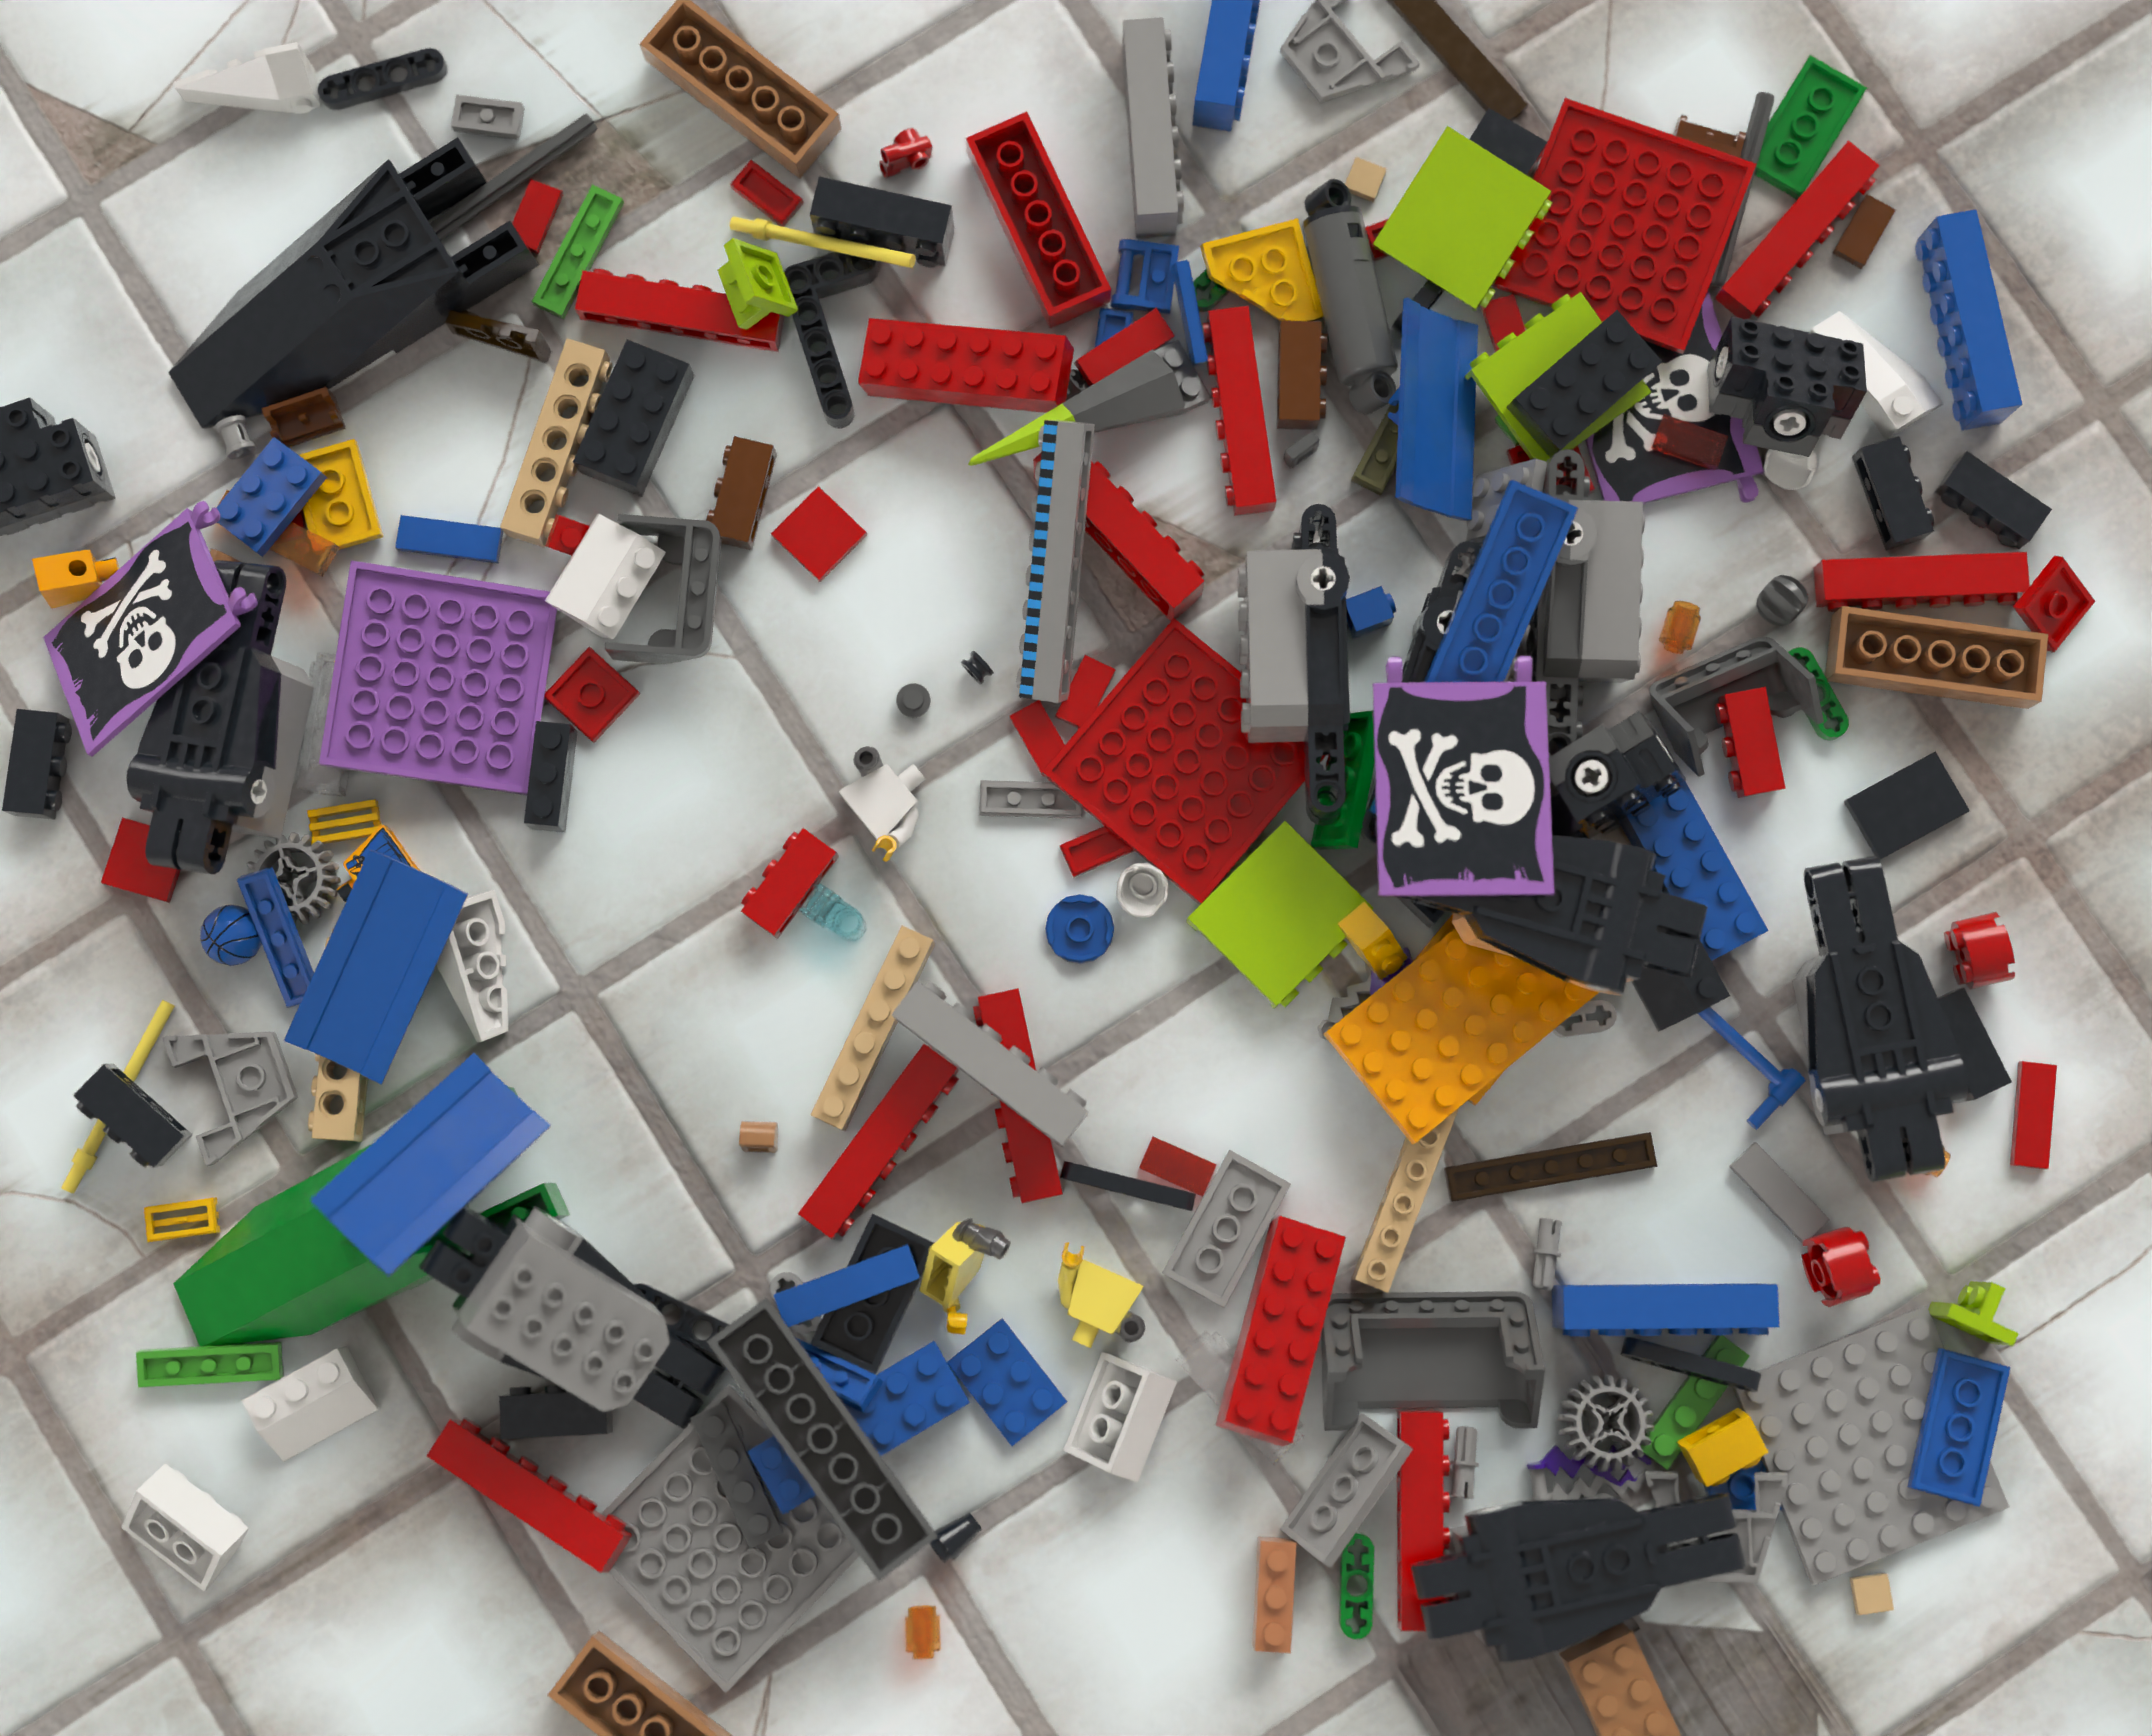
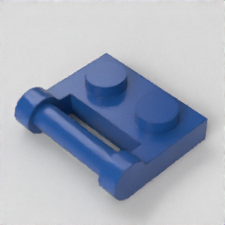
[1110,239,1179,314]

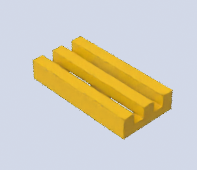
[307,799,381,844]
[144,1197,220,1242]

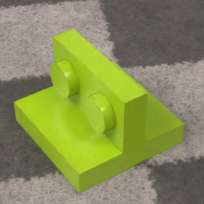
[717,238,798,330]
[1928,1281,2019,1346]

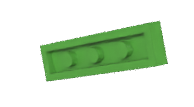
[532,185,624,319]
[1639,1335,1750,1470]
[136,1342,283,1387]

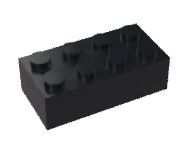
[809,176,954,268]
[1506,310,1662,458]
[573,339,694,497]
[810,1214,935,1374]

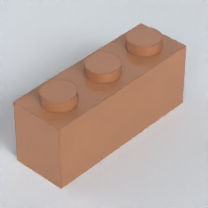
[1252,1536,1296,1653]

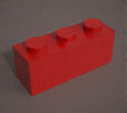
[1715,687,1786,798]
[741,828,839,939]

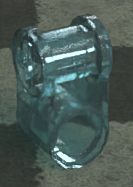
[799,882,867,941]

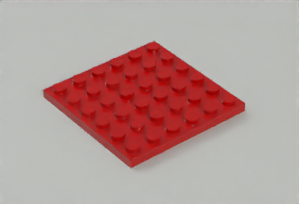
[1492,98,1756,354]
[1042,618,1327,905]

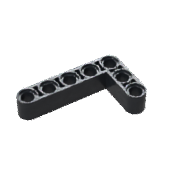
[784,252,878,429]

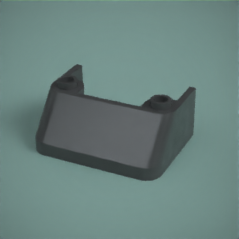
[605,514,721,664]
[1649,637,1824,777]

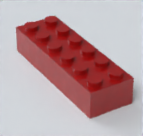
[966,111,1111,329]
[858,318,1074,413]
[1033,452,1205,622]
[1215,1215,1346,1447]

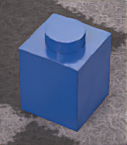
[1346,586,1396,639]

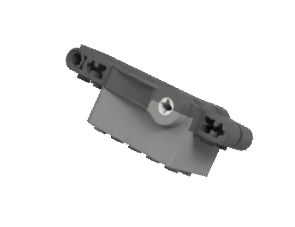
[1526,449,1645,757]

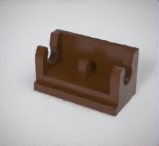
[1673,114,1746,158]
[262,387,346,448]

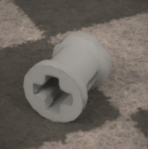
[215,415,257,459]

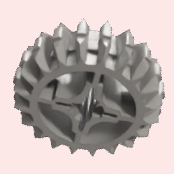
[247,832,341,924]
[1557,1374,1655,1472]

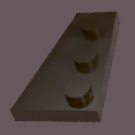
[445,310,552,364]

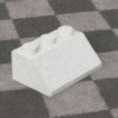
[545,514,666,640]
[242,1347,379,1461]
[1063,1351,1177,1482]
[121,1464,249,1592]

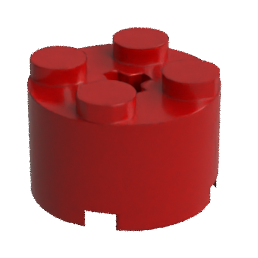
[1944,912,2015,989]
[1802,1226,1881,1307]

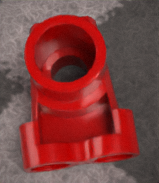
[879,128,933,178]

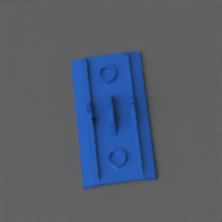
[1388,298,1478,521]
[284,849,468,1085]
[310,1053,551,1277]

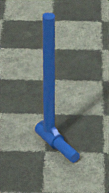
[1697,1007,1806,1130]

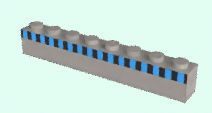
[1016,420,1095,703]

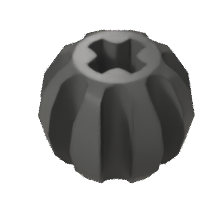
[1756,575,1809,626]

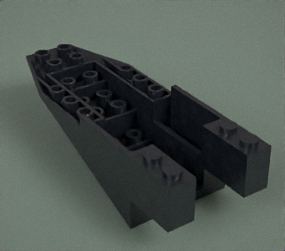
[168,137,539,429]

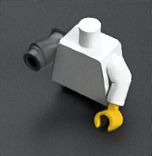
[839,746,926,862]

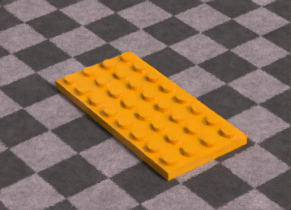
[1324,928,1599,1145]

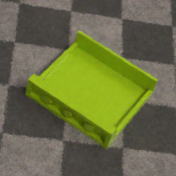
[1373,126,1553,312]
[1464,292,1651,462]
[1186,821,1374,1009]

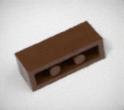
[1277,320,1327,430]
[706,436,777,550]

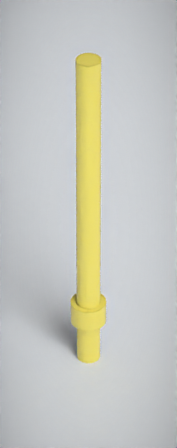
[730,217,916,268]
[61,1000,175,1194]

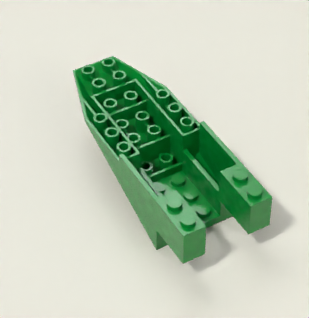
[173,1087,570,1346]

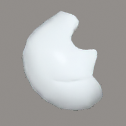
[1763,449,1817,490]
[1116,863,1169,917]

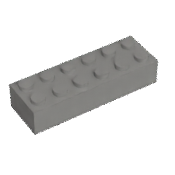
[1122,17,1184,238]
[891,981,1088,1148]

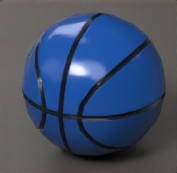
[200,905,262,966]

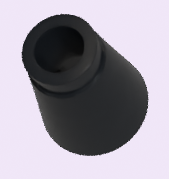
[929,1512,982,1563]

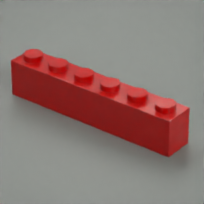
[1714,140,1880,320]
[575,269,785,352]
[1202,306,1277,516]
[1813,552,2030,612]
[973,988,1063,1204]
[798,1044,960,1239]
[1397,1410,1450,1632]
[426,1417,632,1573]

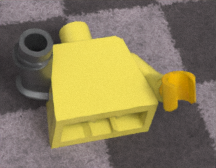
[919,1218,1011,1334]
[1057,1242,1145,1348]

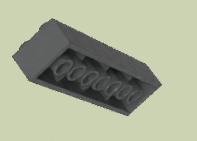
[707,1298,938,1582]

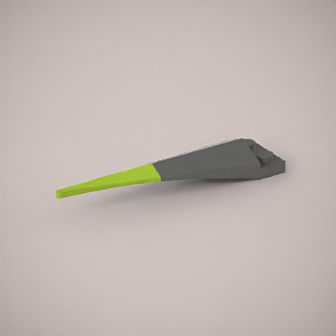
[968,340,1211,466]

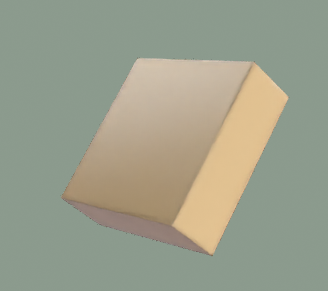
[1345,157,1387,202]
[1850,1573,1894,1615]

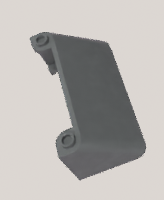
[1321,1291,1545,1431]

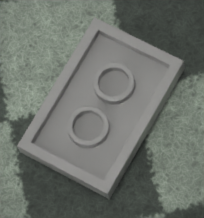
[1466,458,1547,544]

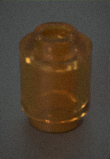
[1659,601,1701,654]
[904,1605,941,1659]

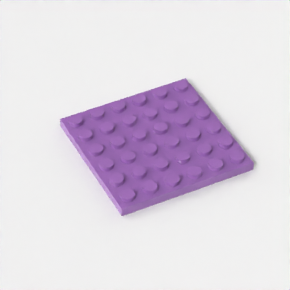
[319,560,557,795]

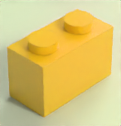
[1337,902,1408,980]
[1677,1408,1769,1487]

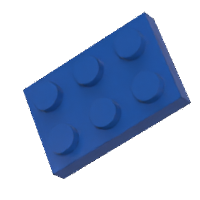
[216,437,327,557]
[947,1318,1068,1446]

